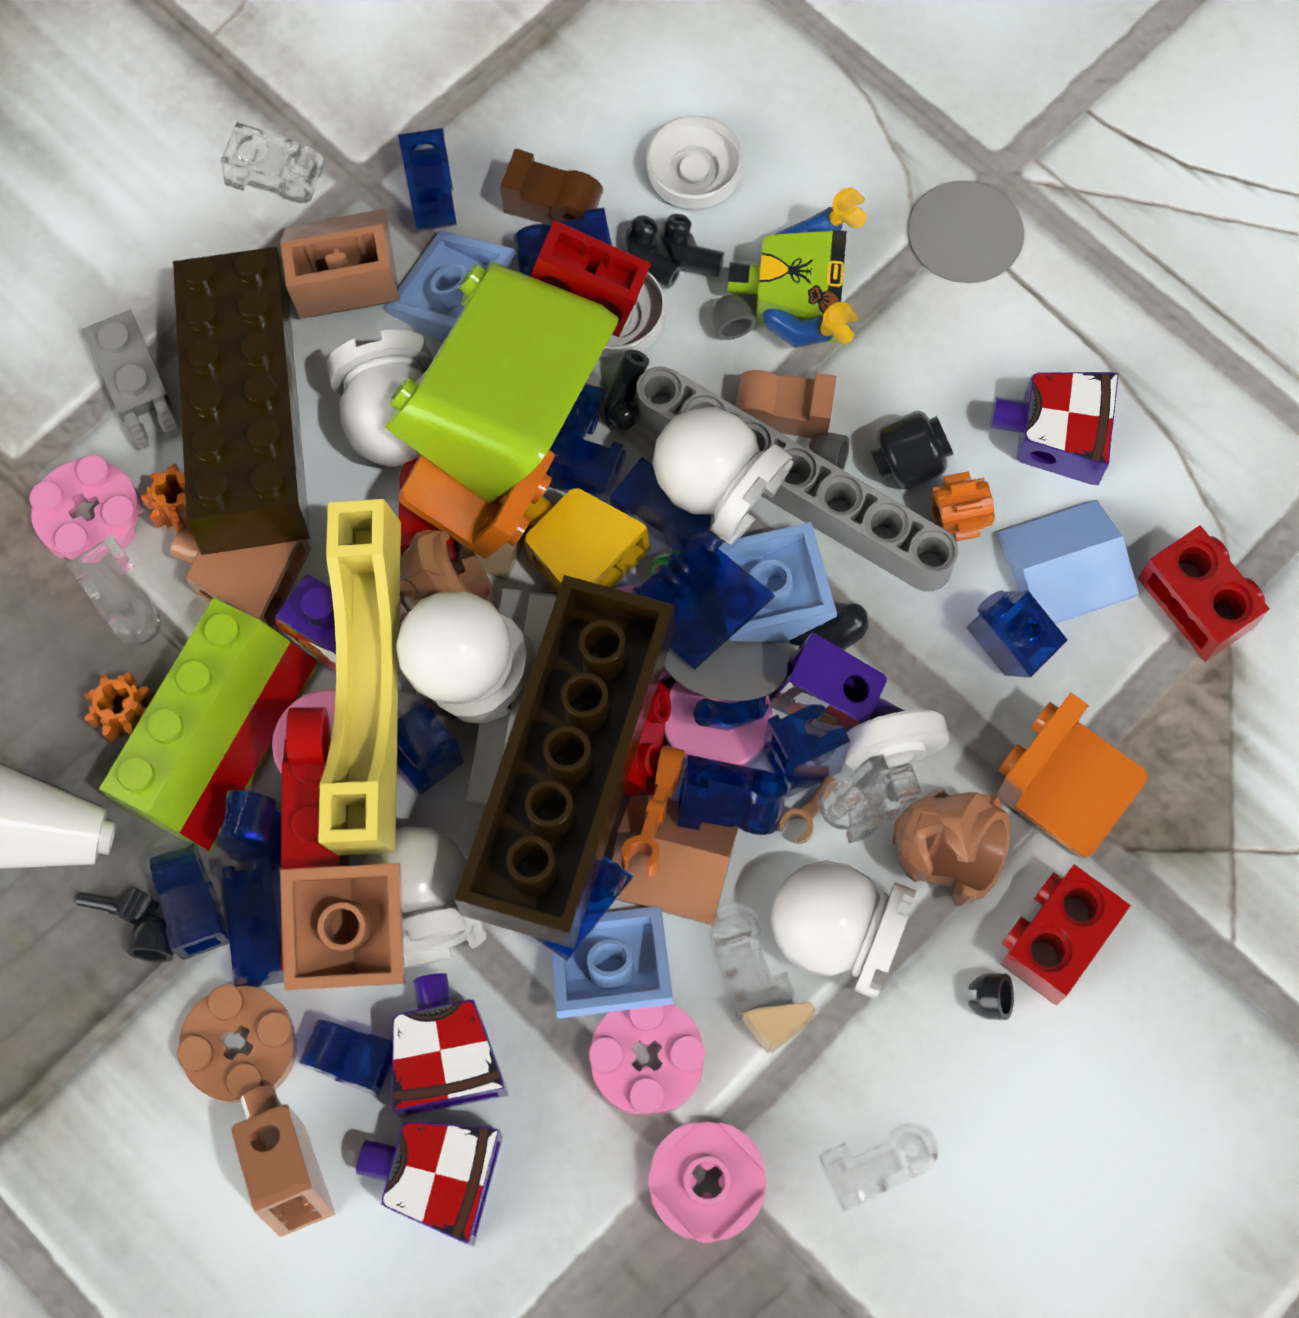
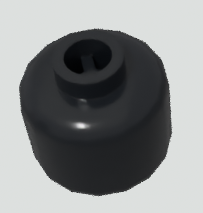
[871,410,954,489]

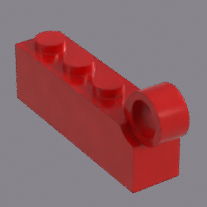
[281,707,350,971]

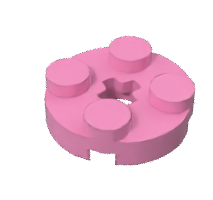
[29,455,142,564]
[589,1004,705,1116]
[648,1121,766,1244]

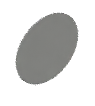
[908,181,1024,283]
[664,621,788,701]

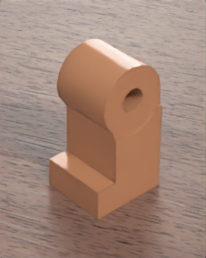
[735,370,837,439]

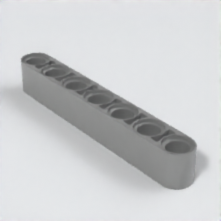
[637,367,958,591]

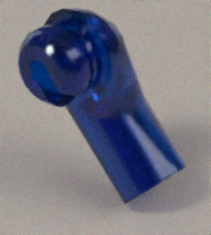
[693,695,769,731]

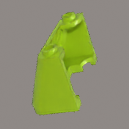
[384,261,619,504]

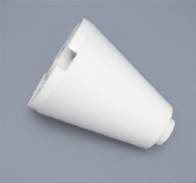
[0,764,116,869]

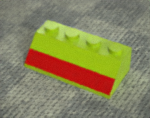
[99,598,320,854]

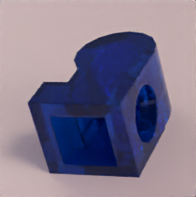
[299,1019,392,1097]

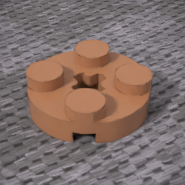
[177,985,297,1104]

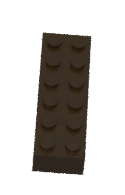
[173,246,310,555]
[454,575,675,949]

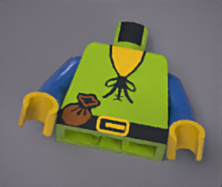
[727,187,867,348]

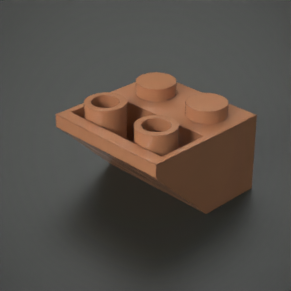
[280,209,400,319]

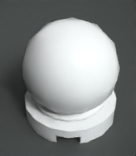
[326,329,433,467]
[652,406,793,545]
[396,590,536,723]
[361,826,487,969]
[770,860,916,999]

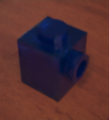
[966,590,1068,677]

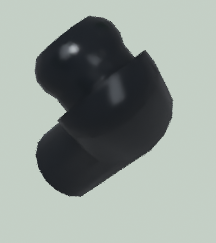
[660,214,725,277]
[624,215,681,288]
[601,349,649,431]
[789,603,869,650]

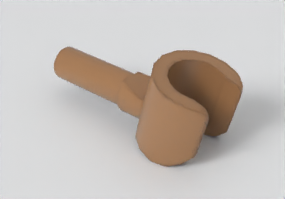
[780,775,838,844]

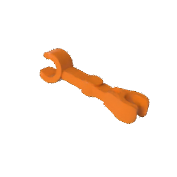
[621,746,685,877]

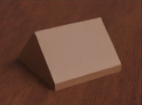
[605,795,741,925]
[280,863,405,990]

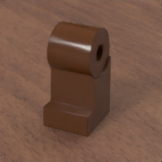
[500,148,604,231]

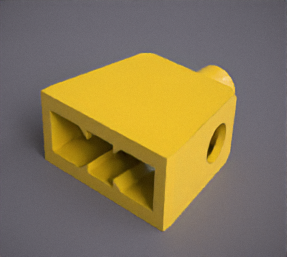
[523,488,651,594]

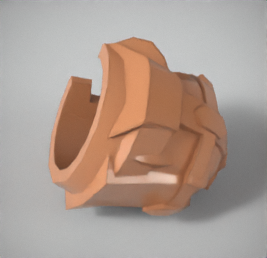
[399,529,494,632]
[893,789,1011,906]

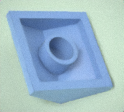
[385,230,518,340]
[997,500,1139,630]
[706,522,837,643]
[551,906,673,1019]

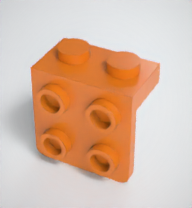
[398,450,556,560]
[995,692,1148,858]

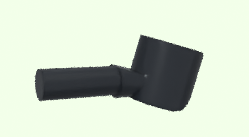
[76,887,160,925]

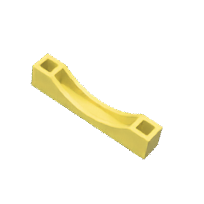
[318,499,401,855]

